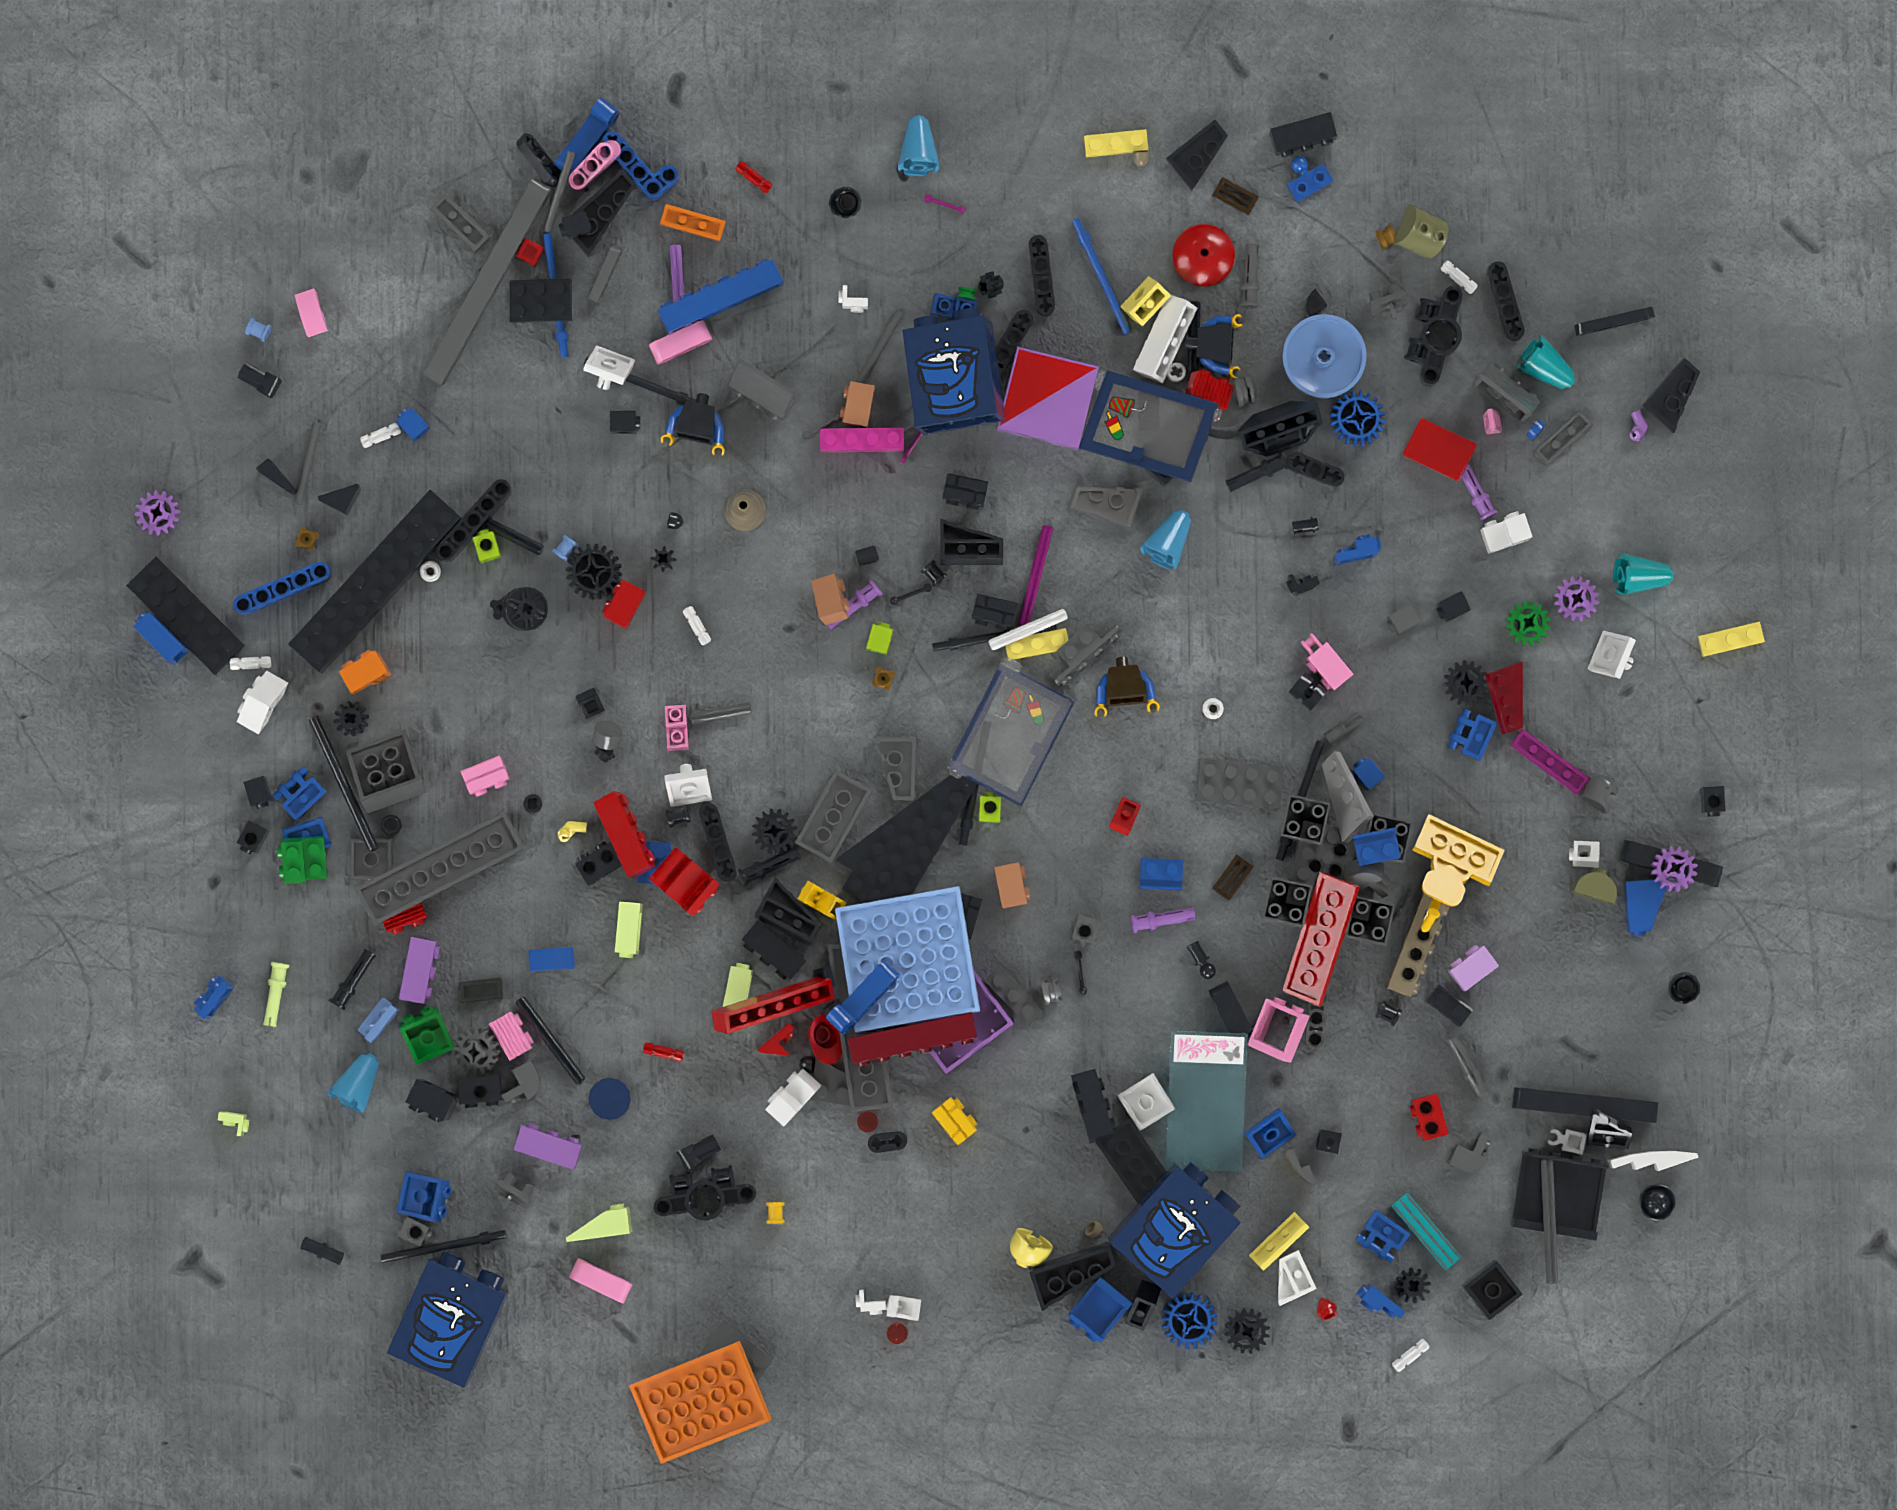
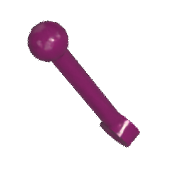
[924,194,966,214]
[900,432,923,464]

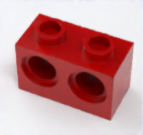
[1409,1093,1449,1141]

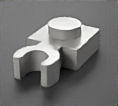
[1547,1129,1587,1155]

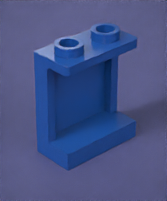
[1068,1276,1133,1343]

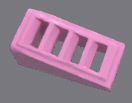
[1483,409,1502,435]

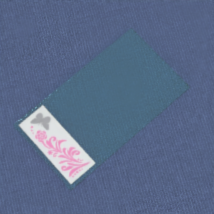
[1166,1030,1248,1172]

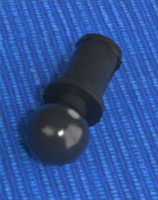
[1187,941,1216,979]

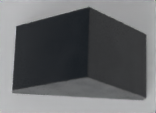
[318,484,361,516]

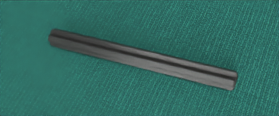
[1541,1159,1558,1284]

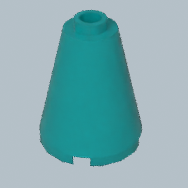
[1516,335,1575,389]
[1613,553,1674,595]

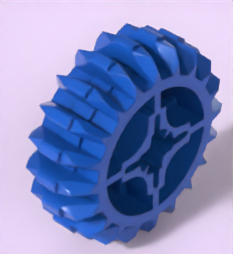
[1329,390,1386,447]
[1161,1292,1218,1349]

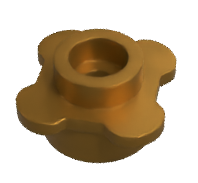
[295,527,319,551]
[872,667,895,690]

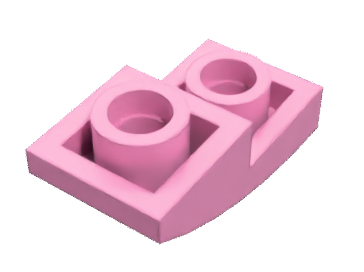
[295,288,328,337]
[665,705,689,751]

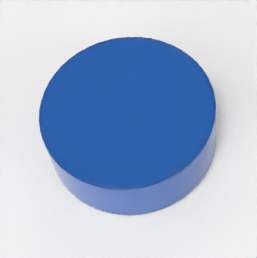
[1527,420,1546,441]

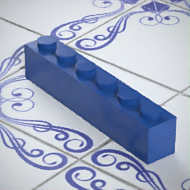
[658,259,783,335]

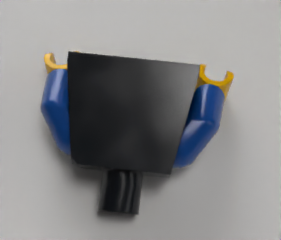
[1185,314,1242,379]
[661,393,725,456]

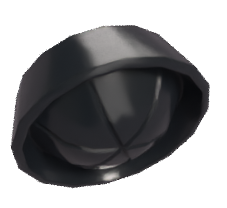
[1639,1184,1676,1221]

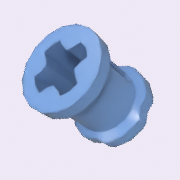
[245,317,272,343]
[552,534,579,562]

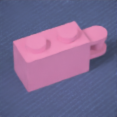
[1300,633,1354,691]

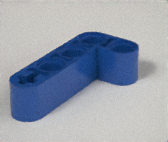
[554,97,620,177]
[603,131,679,200]
[826,960,900,1035]

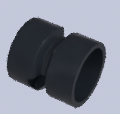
[1288,671,1328,711]

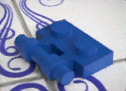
[1447,709,1497,761]
[272,767,327,821]
[1355,1210,1411,1263]

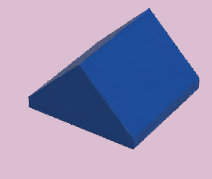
[1243,1108,1296,1159]

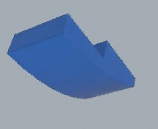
[930,293,978,319]
[528,947,575,972]

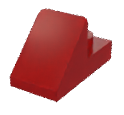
[1109,797,1141,836]
[757,1023,795,1056]

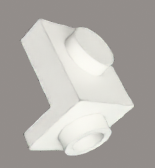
[839,285,868,313]
[855,1289,886,1315]
[886,1295,921,1321]

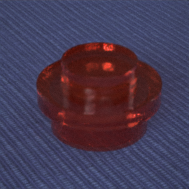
[857,1111,878,1132]
[887,1323,908,1344]

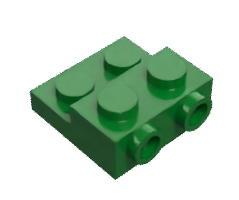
[277,836,327,884]
[399,1006,455,1065]

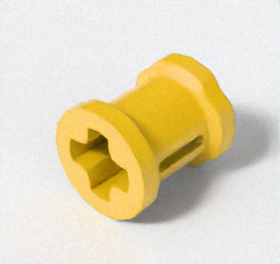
[766,1202,785,1224]

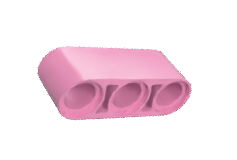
[569,140,621,190]
[649,320,712,365]
[569,1258,633,1304]

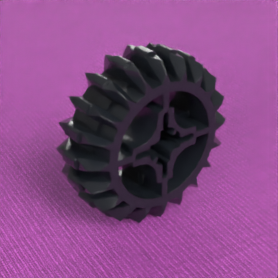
[566,544,622,600]

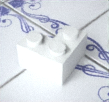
[1480,511,1532,554]
[237,671,288,734]
[765,1069,822,1126]

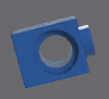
[396,407,430,442]
[1352,757,1385,791]

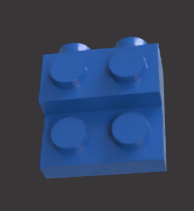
[1333,534,1381,565]
[194,975,235,1019]
[396,1171,452,1222]
[1356,1284,1405,1319]

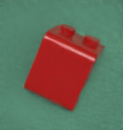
[649,847,720,916]

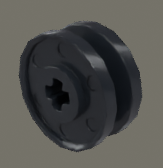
[501,587,548,631]

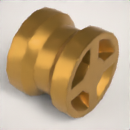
[1375,224,1396,250]

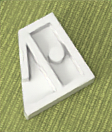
[1278,1250,1316,1306]

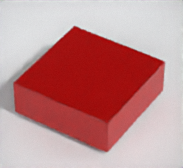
[516,238,544,267]

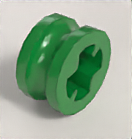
[957,287,977,301]

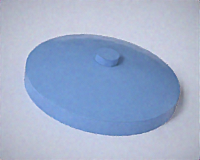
[1282,314,1366,399]

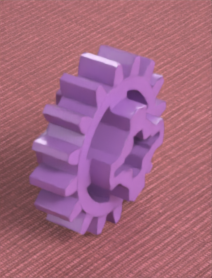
[134,490,181,536]
[1553,576,1599,622]
[1651,846,1698,892]

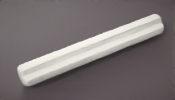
[989,609,1068,650]

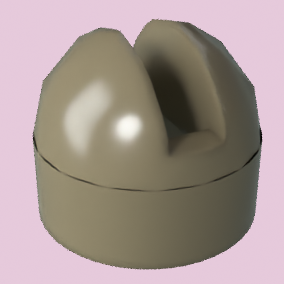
[1133,152,1150,166]
[1085,1220,1104,1239]

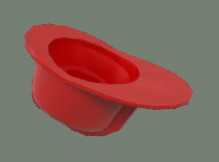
[808,1014,843,1064]

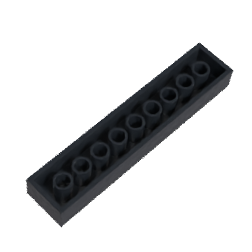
[288,490,462,674]

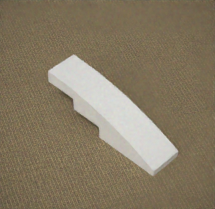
[1608,1151,1698,1171]

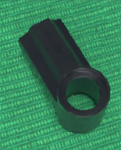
[237,362,282,399]
[676,1134,721,1171]

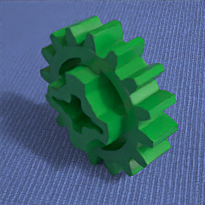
[1505,601,1551,646]

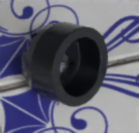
[667,512,683,529]
[799,1056,815,1073]

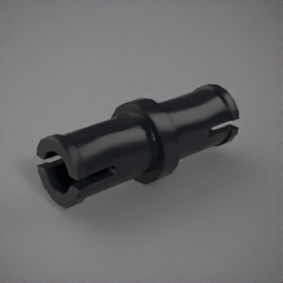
[300,1237,344,1265]

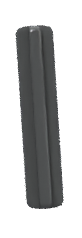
[690,703,752,725]

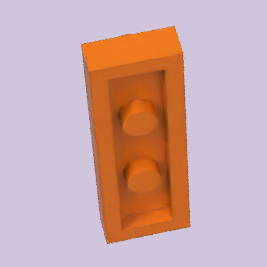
[660,204,726,242]

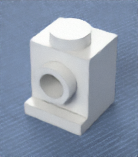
[1569,841,1600,868]

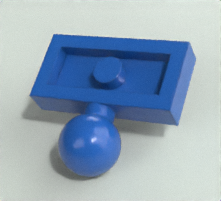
[1286,156,1333,202]

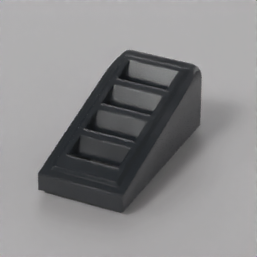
[256,458,297,495]

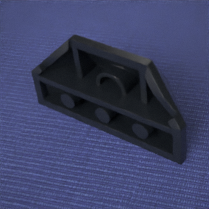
[1238,401,1323,457]

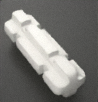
[1441,261,1478,294]
[360,423,401,448]
[683,606,711,645]
[230,656,271,670]
[1392,1339,1429,1372]

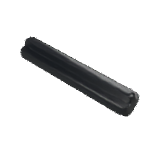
[485,518,544,555]

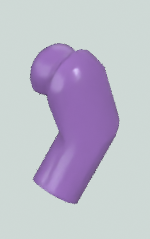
[1629,410,1648,441]

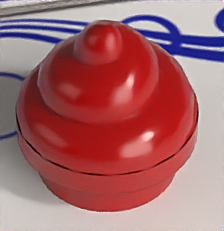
[1316,1298,1337,1320]

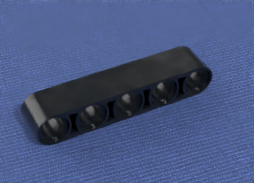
[436,479,512,562]
[1619,840,1724,887]

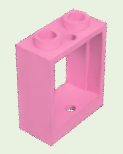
[1247,997,1310,1063]

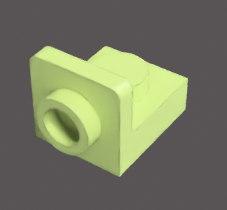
[218,1111,249,1136]

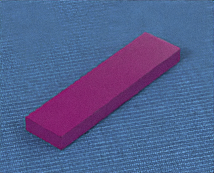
[1510,729,1590,795]

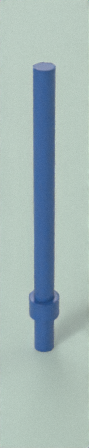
[1072,218,1132,335]
[543,233,569,358]

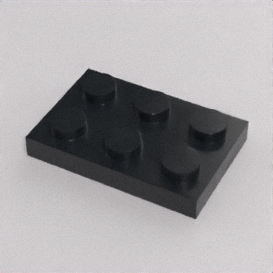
[509,278,572,323]

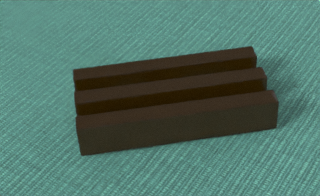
[1212,177,1259,216]
[1212,854,1254,901]

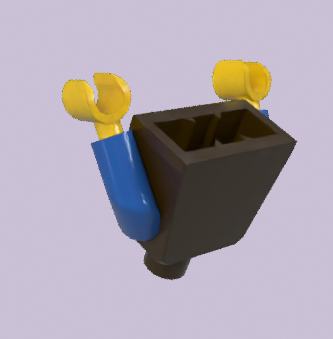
[1095,656,1160,717]

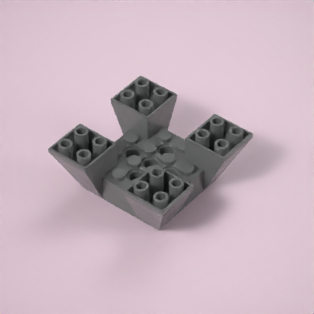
[1262,794,1413,946]

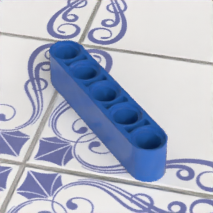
[233,562,332,615]

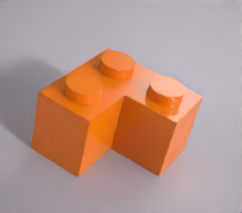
[338,650,392,695]

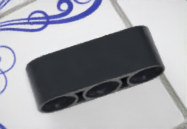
[1208,981,1253,1041]

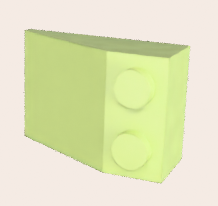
[566,1203,632,1242]

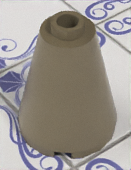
[724,489,766,531]

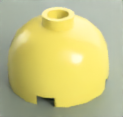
[1010,1228,1053,1268]

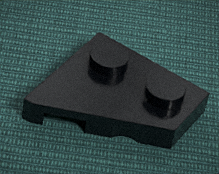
[1587,1109,1632,1149]

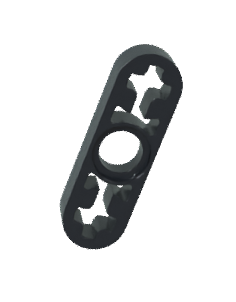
[516,133,561,187]
[1286,452,1345,487]

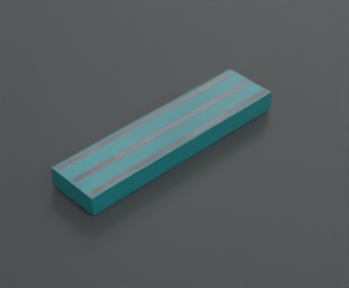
[1391,1192,1461,1271]

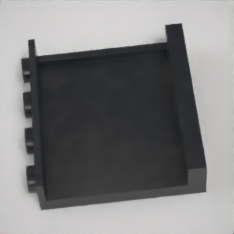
[1511,1148,1608,1241]

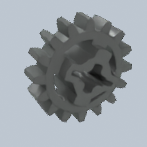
[454,1027,501,1073]

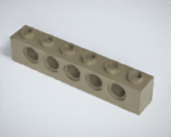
[1386,892,1450,997]

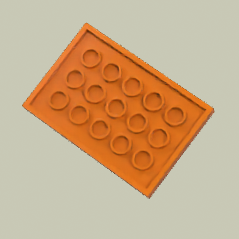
[629,1341,772,1464]

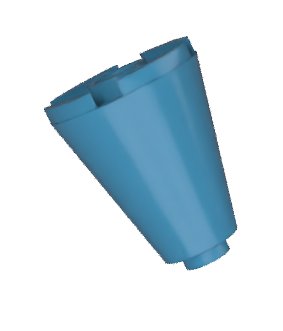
[898,115,940,176]
[1140,510,1191,569]
[327,1052,379,1113]

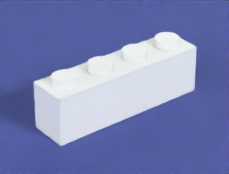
[1133,295,1197,383]

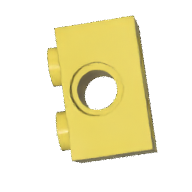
[1120,276,1171,326]

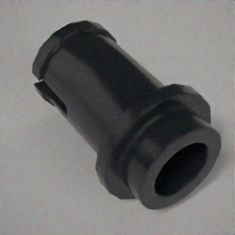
[1292,517,1319,535]

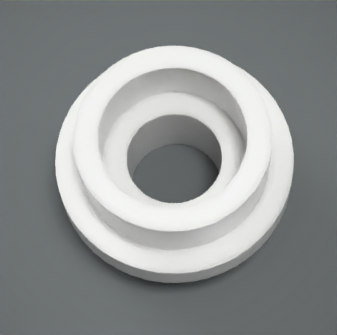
[420,561,441,582]
[1202,698,1224,719]

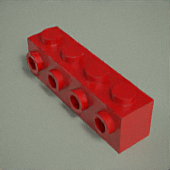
[593,791,656,878]

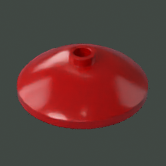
[1172,224,1235,287]

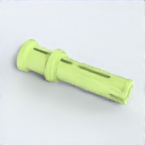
[263,962,290,1027]

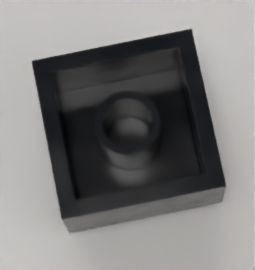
[1461,1260,1523,1320]

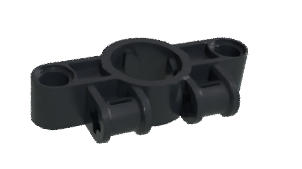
[1404,286,1463,387]
[654,1165,757,1221]

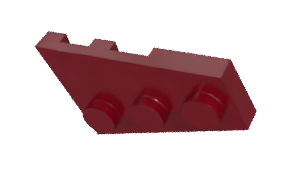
[1485,662,1523,734]

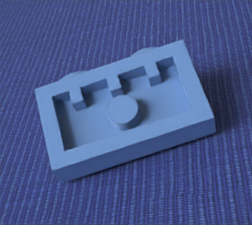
[358,998,399,1043]

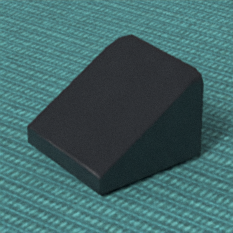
[855,546,879,566]
[576,688,605,719]

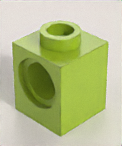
[473,530,501,563]
[866,622,893,655]
[979,792,1001,823]

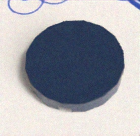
[589,1078,631,1120]

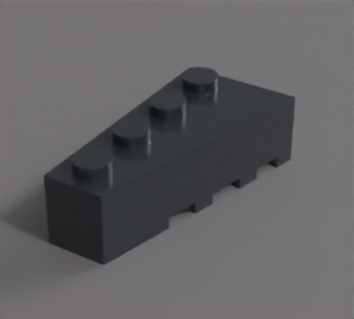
[572,169,636,257]
[1028,1242,1116,1311]

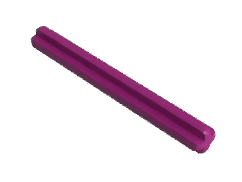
[1018,525,1053,626]

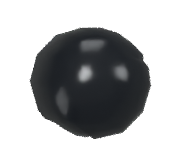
[829,186,862,218]
[1668,972,1700,1004]

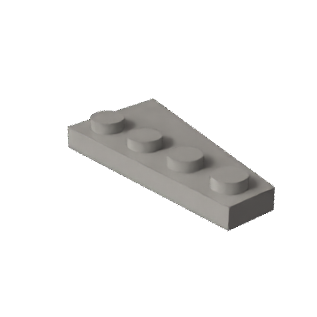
[1322,751,1374,843]

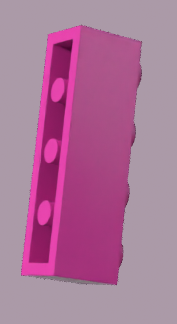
[820,428,904,452]

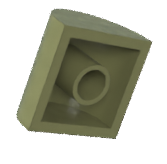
[1393,204,1449,259]
[1569,868,1617,905]

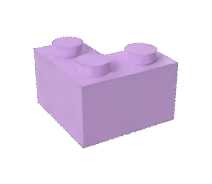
[1448,945,1499,991]

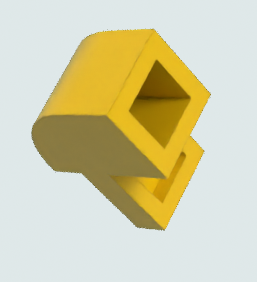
[797,881,847,921]

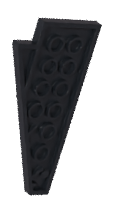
[836,772,977,903]

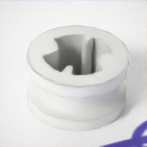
[1167,363,1186,383]

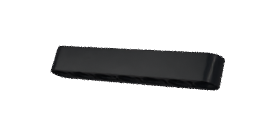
[1512,1087,1659,1123]

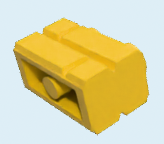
[931,1097,978,1146]

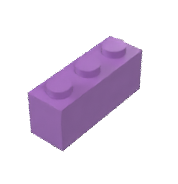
[399,937,440,1004]
[513,1123,583,1170]

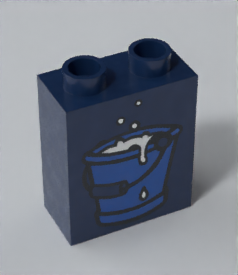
[902,308,1006,435]
[1107,1161,1241,1299]
[387,1251,509,1388]

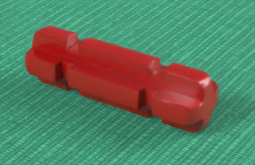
[735,161,772,193]
[643,1042,684,1062]

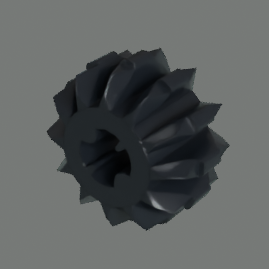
[333,701,370,737]
[1395,1267,1431,1304]

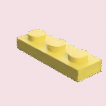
[1084,129,1148,158]
[1698,622,1765,657]
[1005,628,1068,661]
[1249,1212,1309,1271]

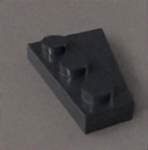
[1166,120,1228,191]
[1642,358,1700,433]

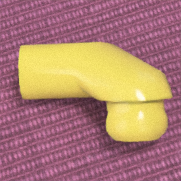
[558,821,587,842]

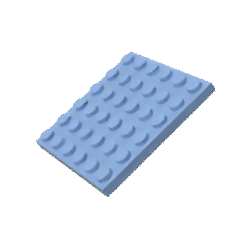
[835,886,980,1033]

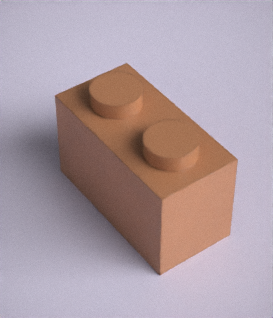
[839,381,875,428]
[811,573,850,625]
[994,862,1030,909]

